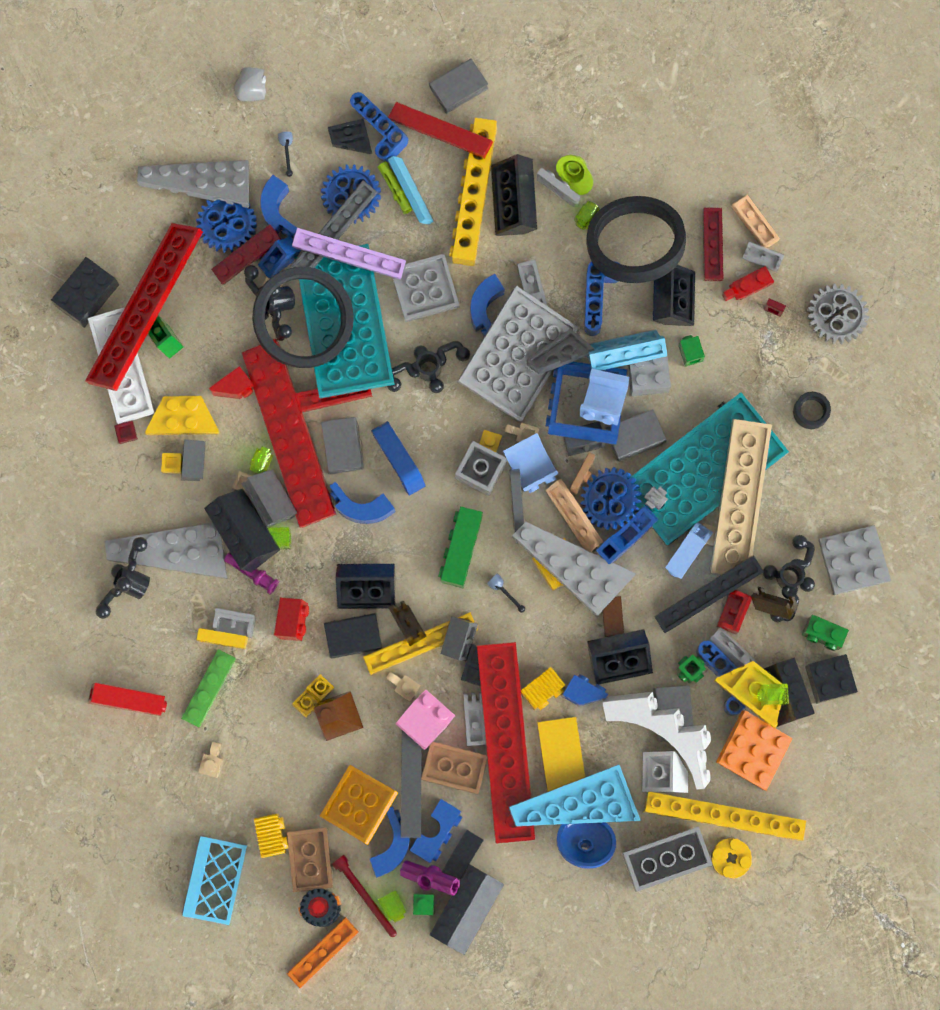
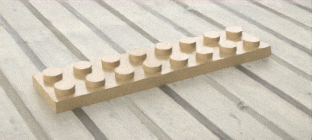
[710,419,772,574]

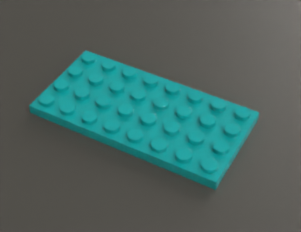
[295,244,395,398]
[621,392,789,546]

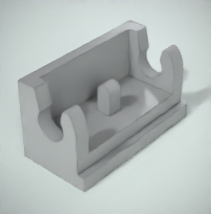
[742,241,784,272]
[213,608,256,638]

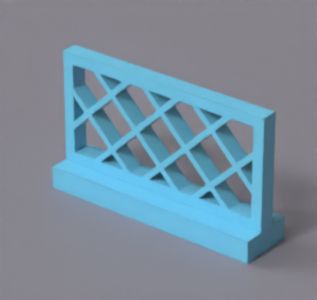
[587,330,667,370]
[182,836,247,925]

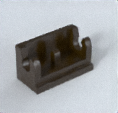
[751,586,798,620]
[388,601,427,646]

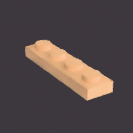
[545,479,604,552]

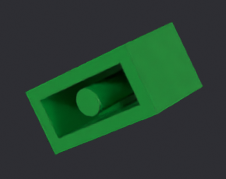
[148,315,184,359]

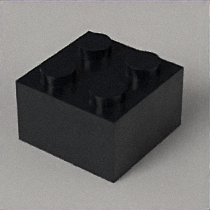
[805,654,858,704]

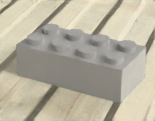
[622,827,712,892]

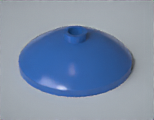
[556,822,616,869]

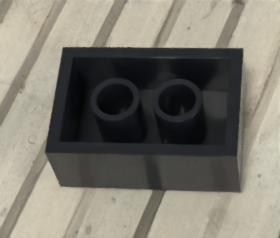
[51,257,119,328]

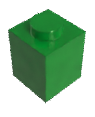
[678,335,705,367]
[413,894,434,915]

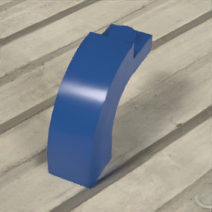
[261,175,297,239]
[470,274,505,337]
[329,482,396,524]
[596,505,659,565]
[370,806,410,878]

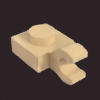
[505,423,540,442]
[386,672,421,702]
[198,742,223,778]

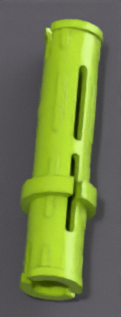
[377,162,413,214]

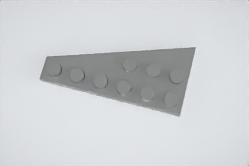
[512,522,636,616]

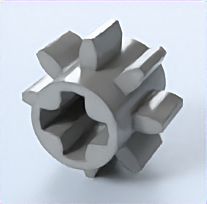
[644,487,668,510]

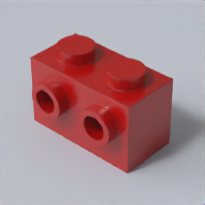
[274,597,309,641]

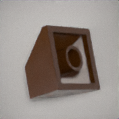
[314,691,364,741]

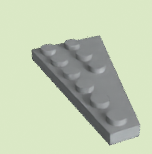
[137,160,249,208]
[105,523,228,579]

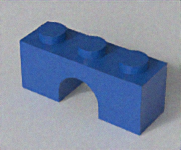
[410,799,463,863]

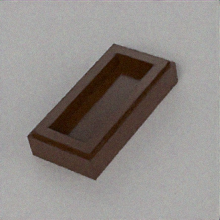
[602,596,624,637]

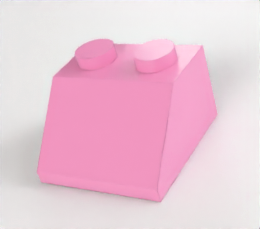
[396,690,455,750]

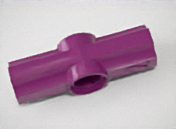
[400,860,460,896]

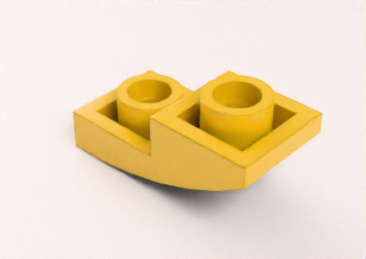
[292,674,334,718]

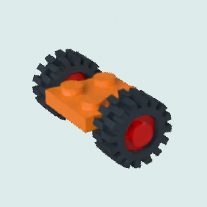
[298,888,342,927]

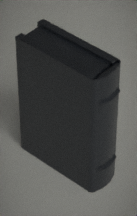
[324,613,382,659]

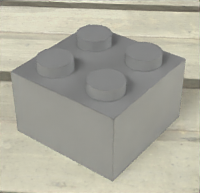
[628,356,671,397]
[455,441,507,496]

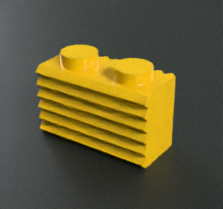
[521,667,566,711]
[254,814,289,858]

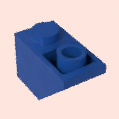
[562,674,608,706]

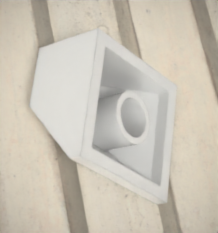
[642,751,688,793]

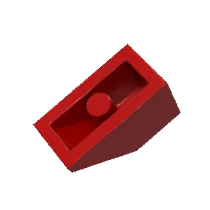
[209,366,254,399]

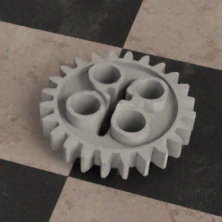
[807,283,869,344]

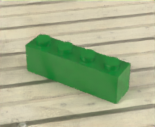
[438,506,483,589]

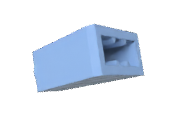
[665,522,713,579]

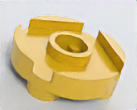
[711,838,752,878]

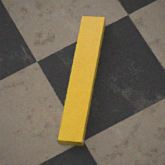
[363,612,478,675]

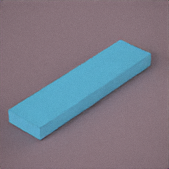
[388,156,434,225]

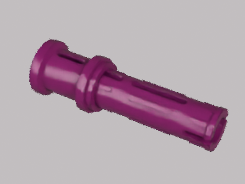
[224,552,279,595]

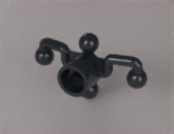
[244,265,295,341]
[387,341,471,393]
[763,535,815,622]
[95,537,150,619]

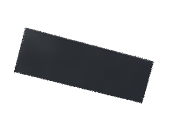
[442,830,484,880]

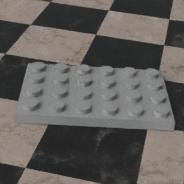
[457,286,578,423]

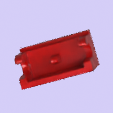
[716,590,752,634]

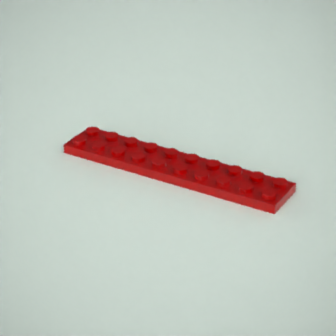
[85,223,203,391]
[241,339,337,528]
[477,642,535,844]

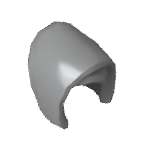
[234,67,266,102]

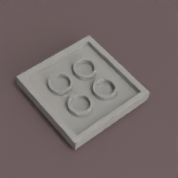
[393,254,460,322]
[818,525,891,595]

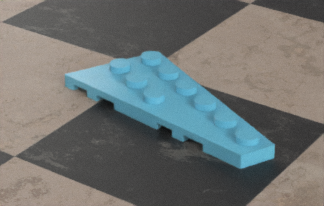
[509,765,641,826]

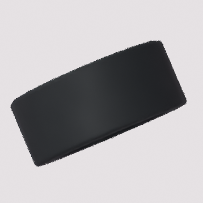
[793,391,831,430]

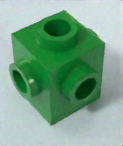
[676,654,706,684]

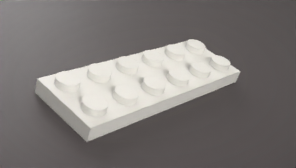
[88,308,155,424]

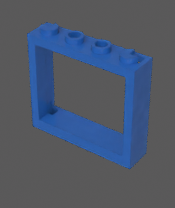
[545,361,627,444]

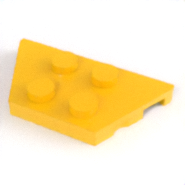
[145,396,219,435]
[714,661,785,728]

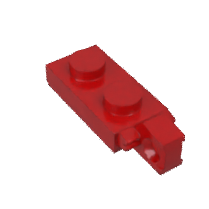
[722,266,774,301]

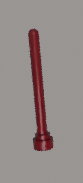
[332,855,397,937]

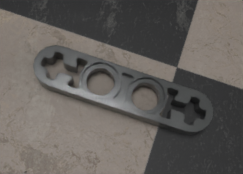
[510,469,524,544]

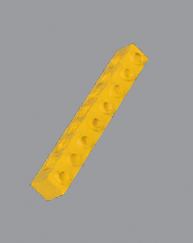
[449,118,497,266]
[643,791,806,841]

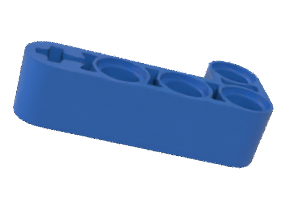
[350,92,409,163]
[584,261,620,336]
[371,421,426,496]
[696,641,746,716]

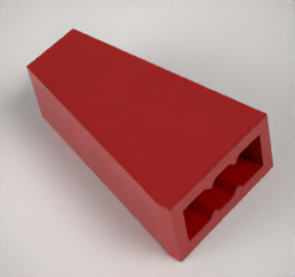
[88,683,167,716]

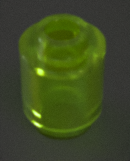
[574,201,600,230]
[249,446,274,474]

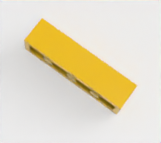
[196,628,248,649]

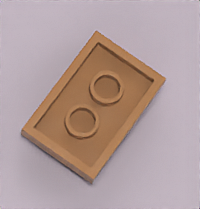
[421,742,488,795]
[287,827,333,892]

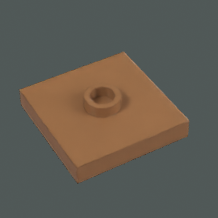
[570,452,595,496]

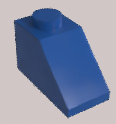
[258,237,301,278]

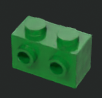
[802,614,849,651]

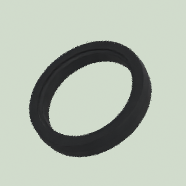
[586,196,686,283]
[252,267,354,368]

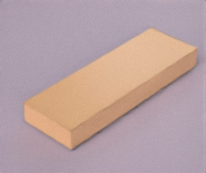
[731,195,780,248]

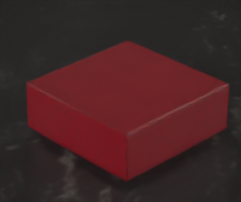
[764,298,786,317]
[114,420,138,444]

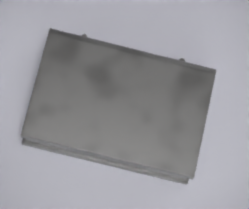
[429,58,488,114]
[606,409,666,462]
[321,417,364,474]
[242,469,298,528]
[653,685,693,742]

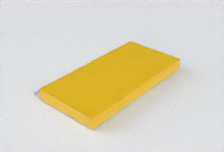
[537,717,585,792]

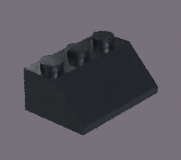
[653,265,695,326]
[335,564,395,609]
[587,629,653,685]
[764,657,815,727]

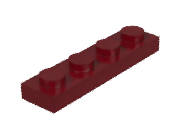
[703,207,724,281]
[211,224,281,285]

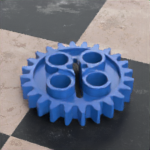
[321,164,381,224]
[196,200,257,253]
[580,467,642,530]

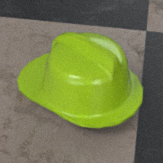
[556,154,593,195]

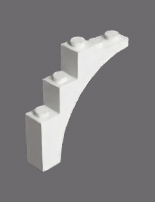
[603,692,711,789]

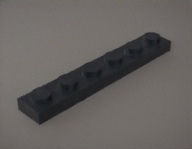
[654,555,764,633]

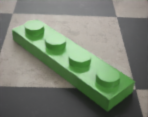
[181,649,236,728]

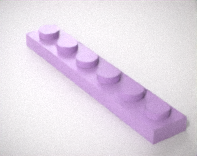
[292,228,406,280]

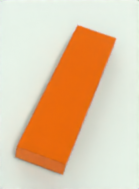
[286,917,359,988]

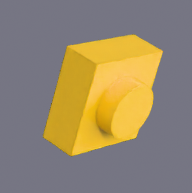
[479,430,502,453]
[161,453,182,474]

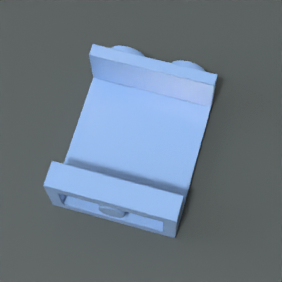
[580,369,629,425]
[503,433,558,493]

